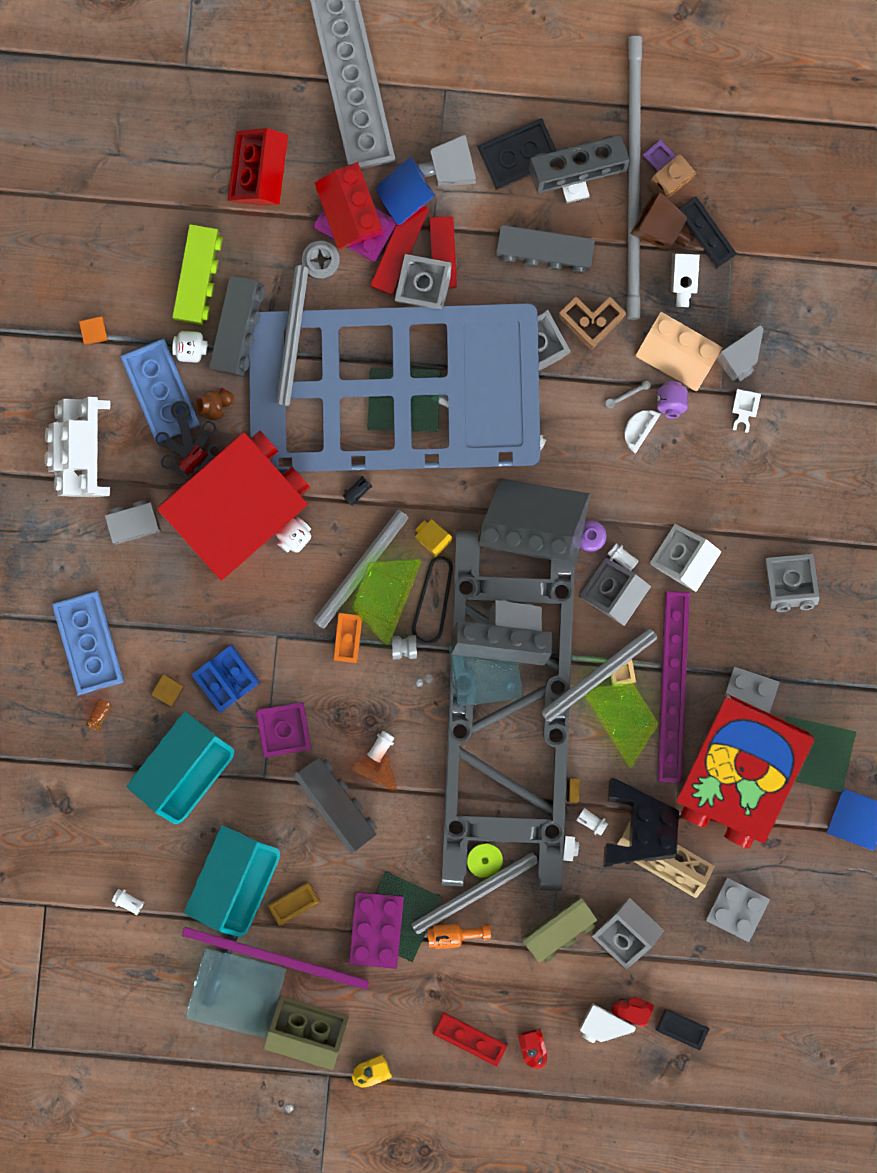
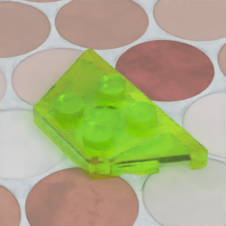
[352,559,422,645]
[584,683,659,768]

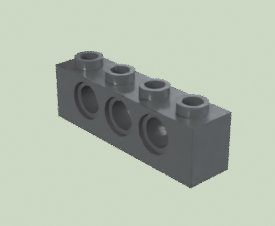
[529,135,630,194]

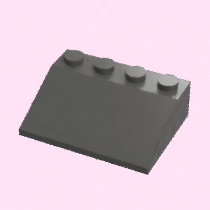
[479,479,591,564]
[293,758,377,854]

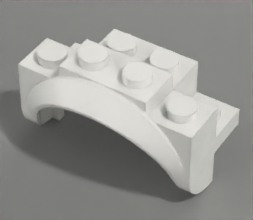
[45,397,110,497]

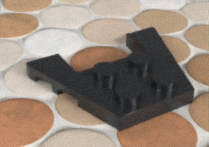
[603,778,679,867]

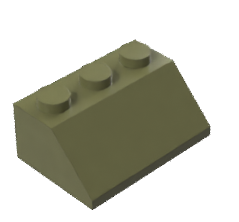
[522,896,597,963]
[264,996,349,1070]

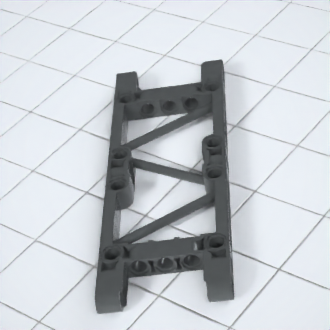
[442,530,575,891]

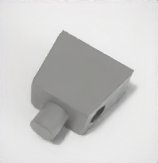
[418,135,476,186]

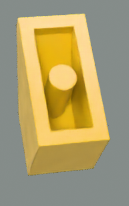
[415,519,452,557]

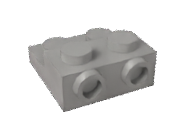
[765,554,820,612]

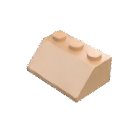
[635,312,723,392]

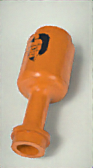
[427,923,491,949]

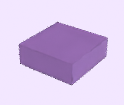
[643,139,676,172]

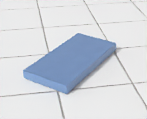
[120,338,201,444]
[52,591,124,696]

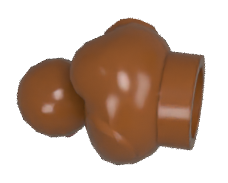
[196,388,234,420]

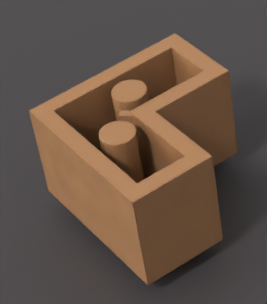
[558,297,627,350]

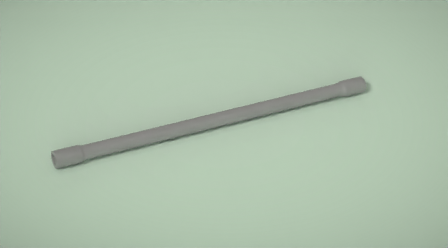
[626,36,642,320]

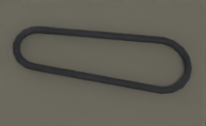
[412,556,453,644]

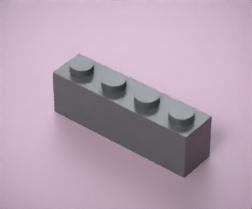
[496,225,595,274]
[209,276,265,377]
[451,621,552,665]

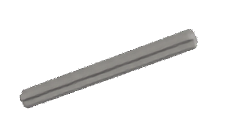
[277,265,309,406]
[314,510,409,629]
[541,629,657,721]
[412,852,539,934]

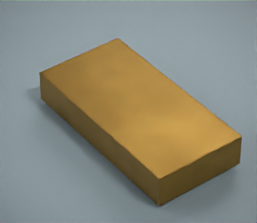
[267,881,321,926]

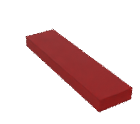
[370,206,430,296]

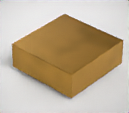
[151,674,184,707]
[568,778,580,803]

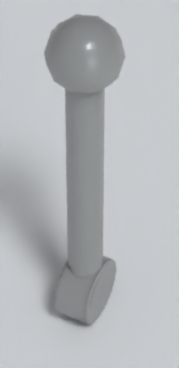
[605,380,651,409]

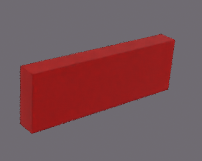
[430,216,457,288]
[433,1012,508,1067]

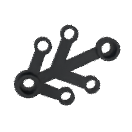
[155,401,222,481]

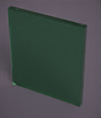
[367,368,441,432]
[784,716,856,792]
[375,871,442,962]

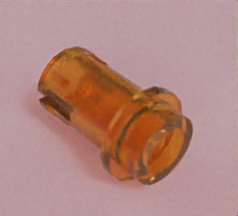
[86,699,112,731]

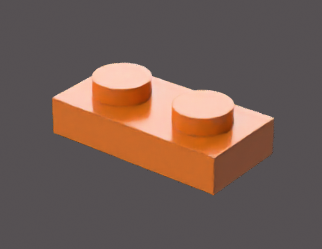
[333,613,363,663]

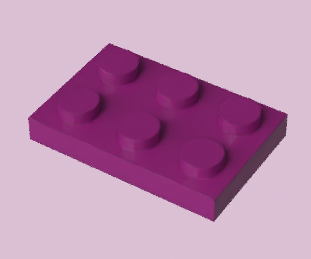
[313,208,397,263]
[349,892,404,969]

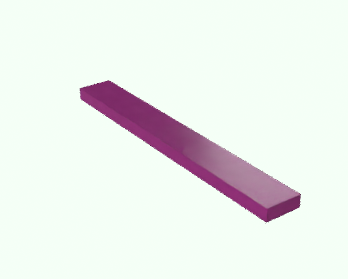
[657,591,690,783]
[181,927,369,990]

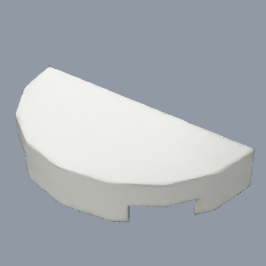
[625,410,661,454]

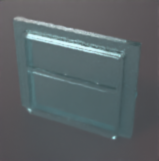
[185,948,287,1038]

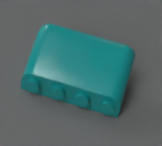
[126,711,234,824]
[183,825,280,937]

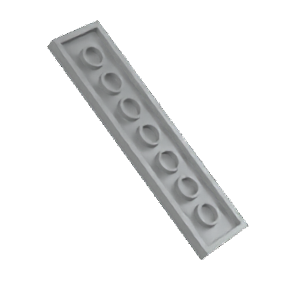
[310,0,395,169]

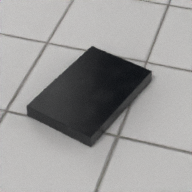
[477,118,557,190]

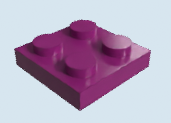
[256,702,312,758]

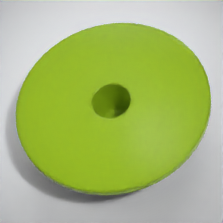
[467,843,503,878]

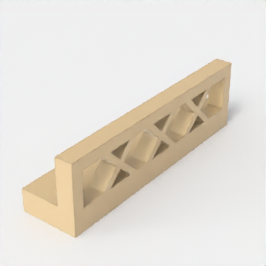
[616,820,715,898]

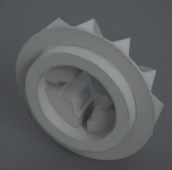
[302,241,340,279]

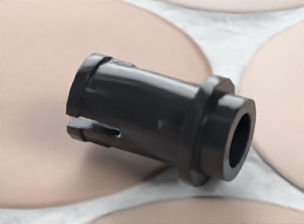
[343,476,373,506]

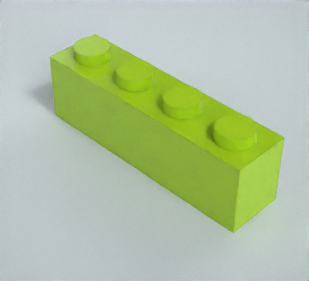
[173,224,223,326]

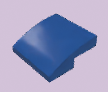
[375,157,436,225]
[192,644,261,713]
[827,788,877,851]

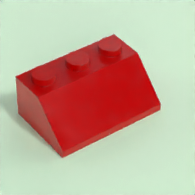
[227,128,288,206]
[314,162,383,250]

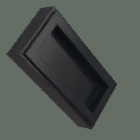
[656,1008,710,1050]

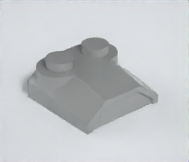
[395,254,452,310]
[538,310,571,371]

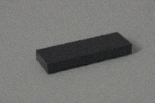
[678,196,737,268]

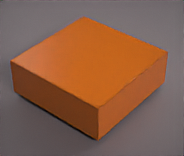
[79,316,108,345]

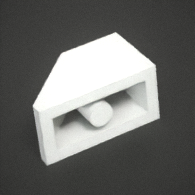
[579,1003,636,1043]

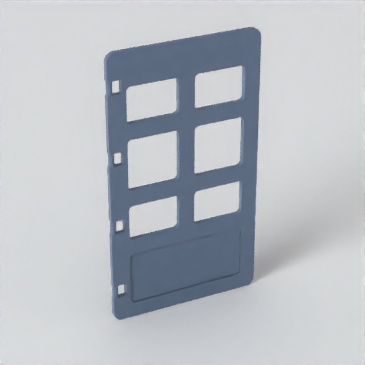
[249,304,541,472]

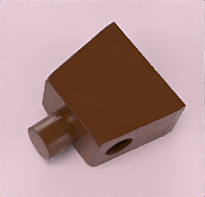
[630,192,691,249]

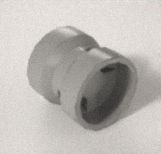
[392,635,417,660]

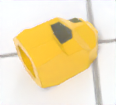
[352,1053,392,1087]

